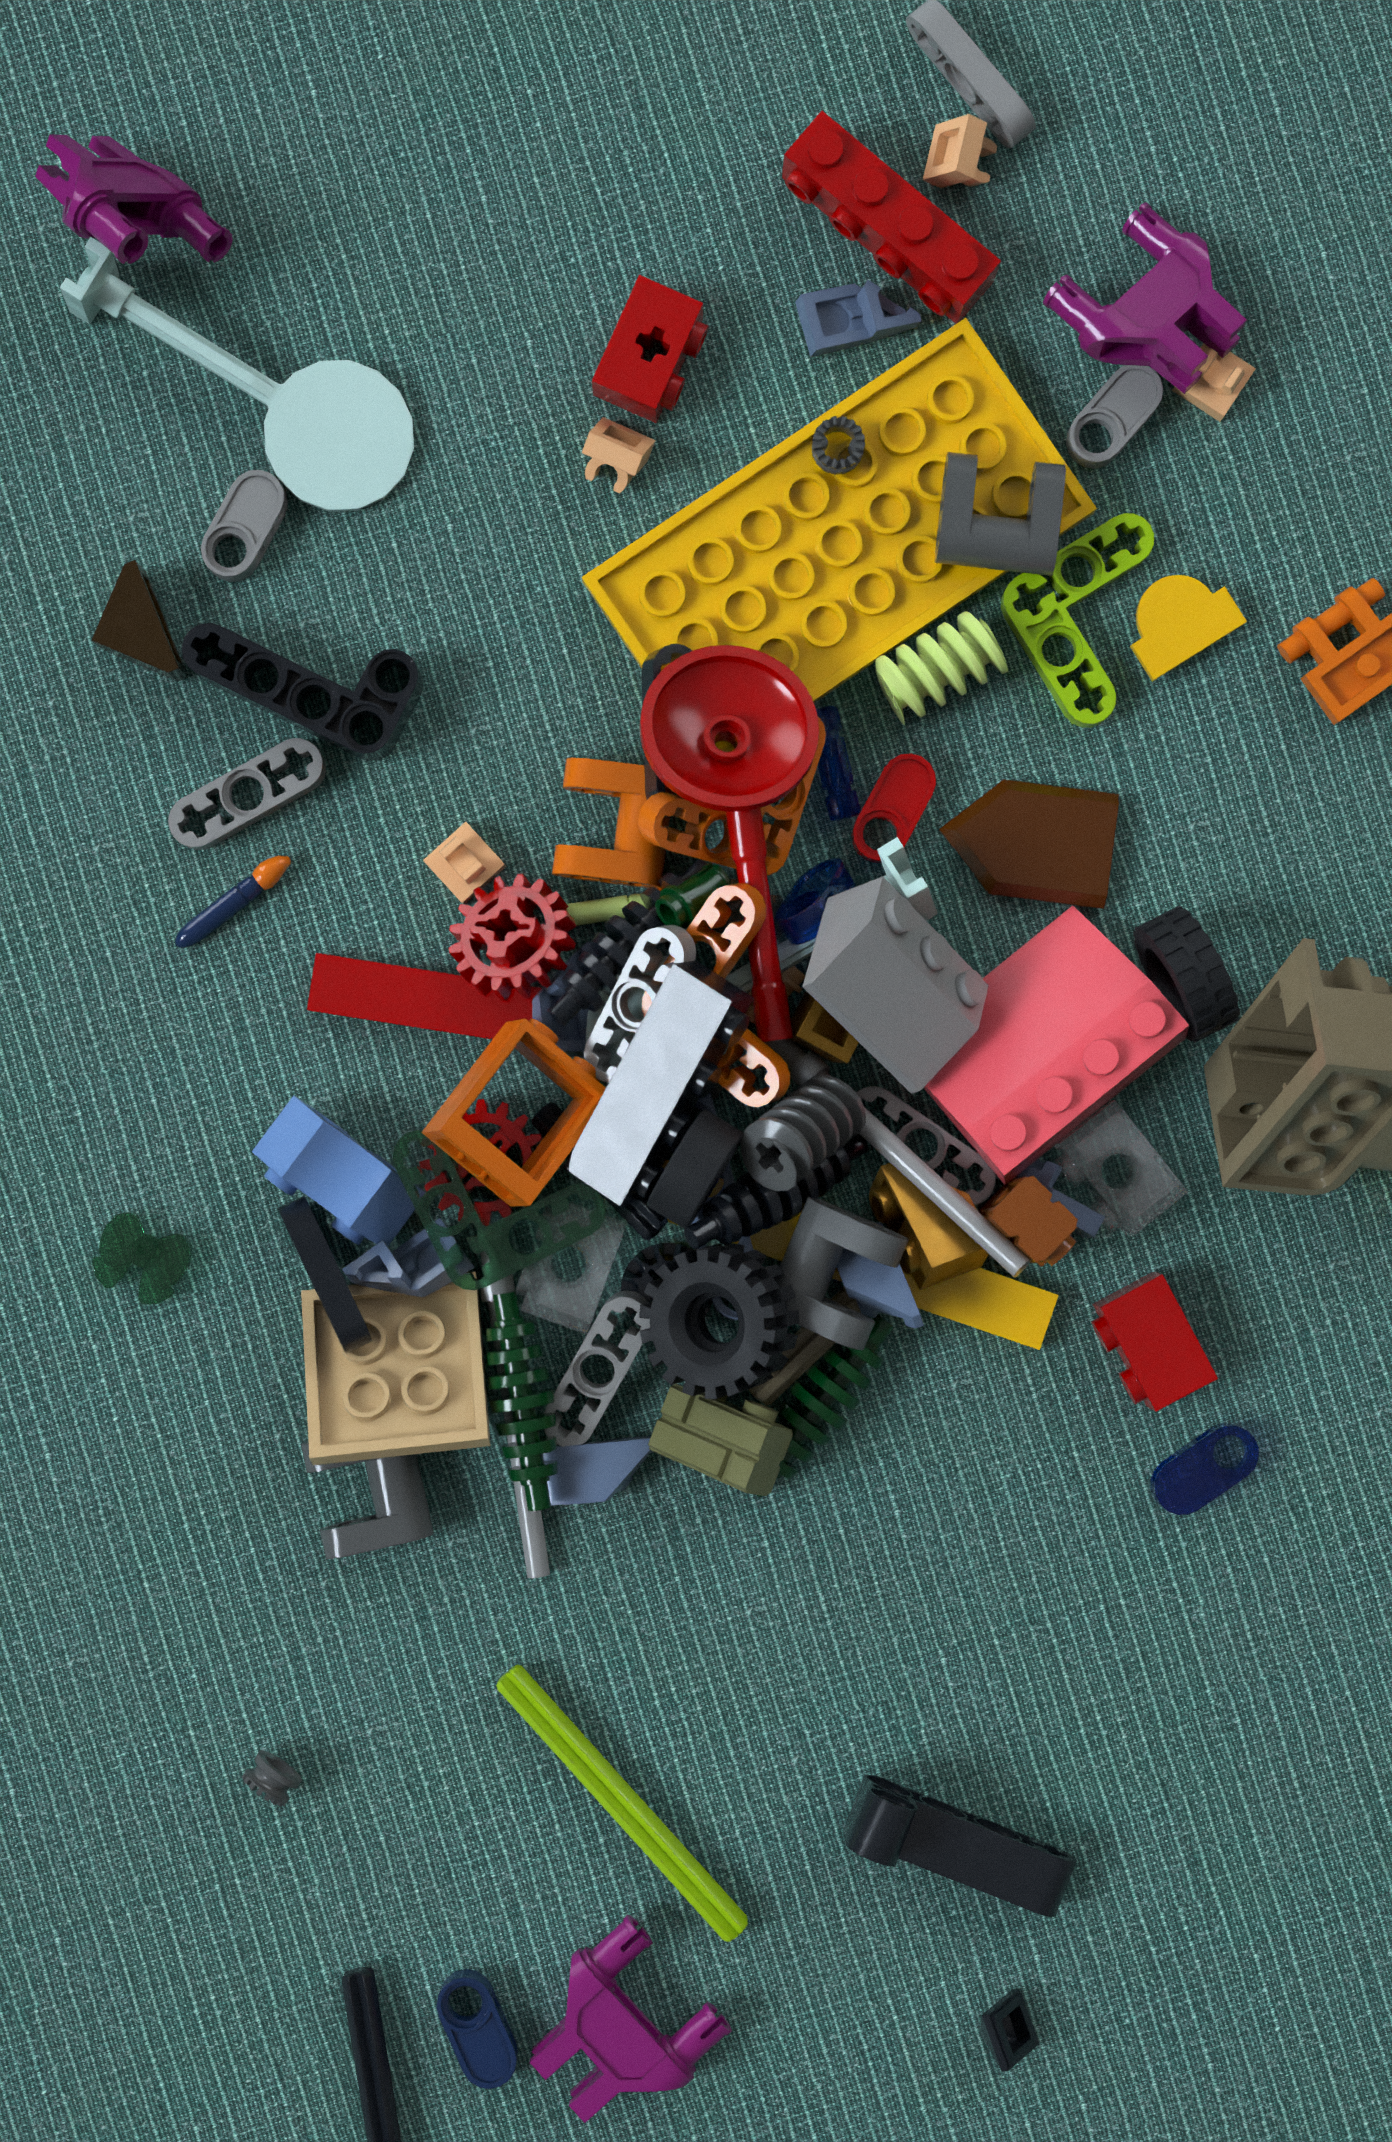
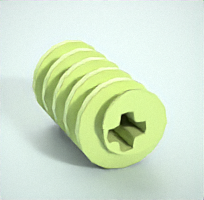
[875,611,1008,725]

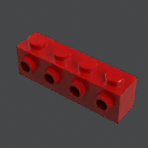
[782,110,1001,324]

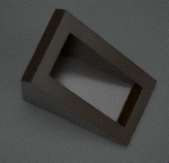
[92,560,189,682]

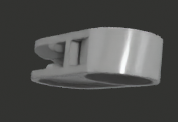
[1066,365,1163,469]
[201,470,288,582]

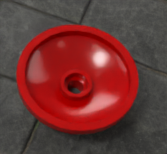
[640,645,819,812]

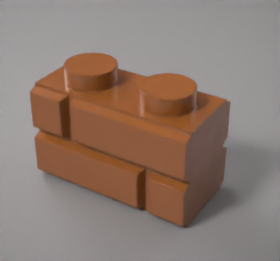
[978,1176,1078,1267]

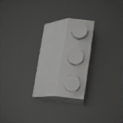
[802,876,989,1094]

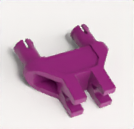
[35,134,233,264]
[1043,202,1247,394]
[530,1915,732,2123]

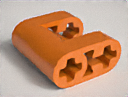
[552,758,673,888]

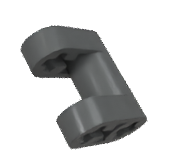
[935,452,1066,576]
[776,1197,909,1350]
[301,1441,434,1559]

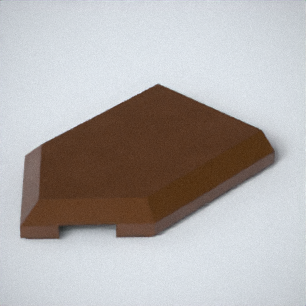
[939,779,1119,909]

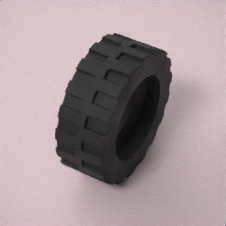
[1133,906,1240,1043]

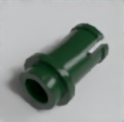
[655,863,731,929]

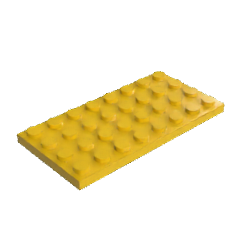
[581,318,1097,752]

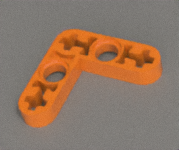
[638,717,826,876]
[642,883,790,1107]

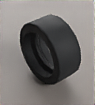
[647,1110,744,1229]

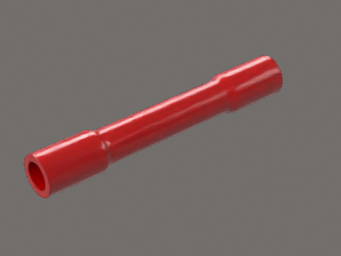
[726,808,793,1042]

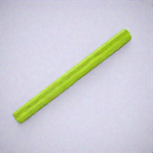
[496,1664,748,1942]

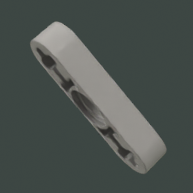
[906,0,1036,148]
[168,738,326,850]
[584,925,696,1082]
[856,1086,995,1205]
[544,1291,650,1447]

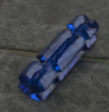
[816,706,860,821]

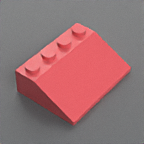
[924,905,1189,1185]

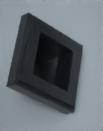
[980,1989,1039,2071]

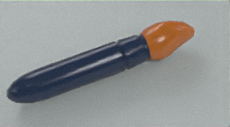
[175,855,291,948]

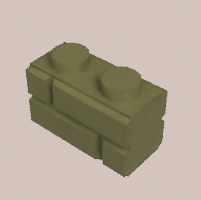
[648,1384,793,1496]

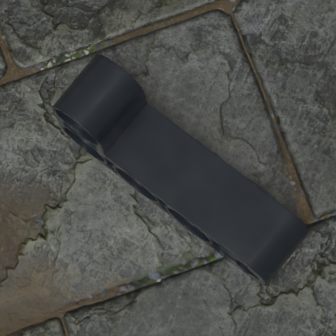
[182,623,423,761]
[843,1774,1077,1917]

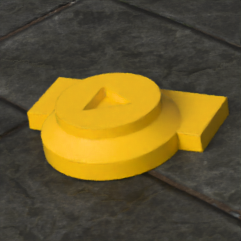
[1130,575,1247,682]

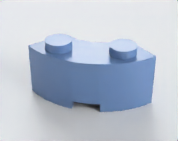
[252,1095,427,1246]

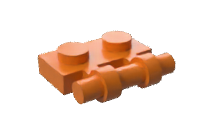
[1277,578,1392,725]

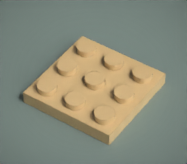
[301,1272,491,1465]

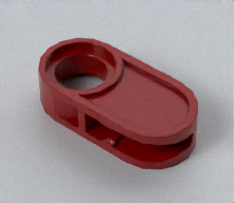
[851,753,936,863]

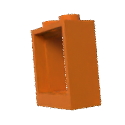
[421,1018,606,1207]

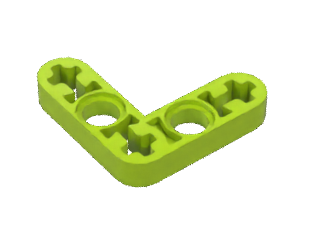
[1001,513,1154,728]

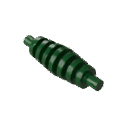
[486,1291,558,1511]
[757,1314,895,1498]

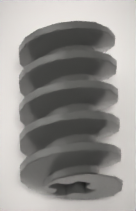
[740,1075,866,1191]

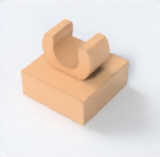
[923,114,997,188]
[1172,343,1256,422]
[582,417,656,493]
[423,822,506,904]

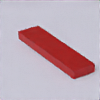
[307,953,542,1040]

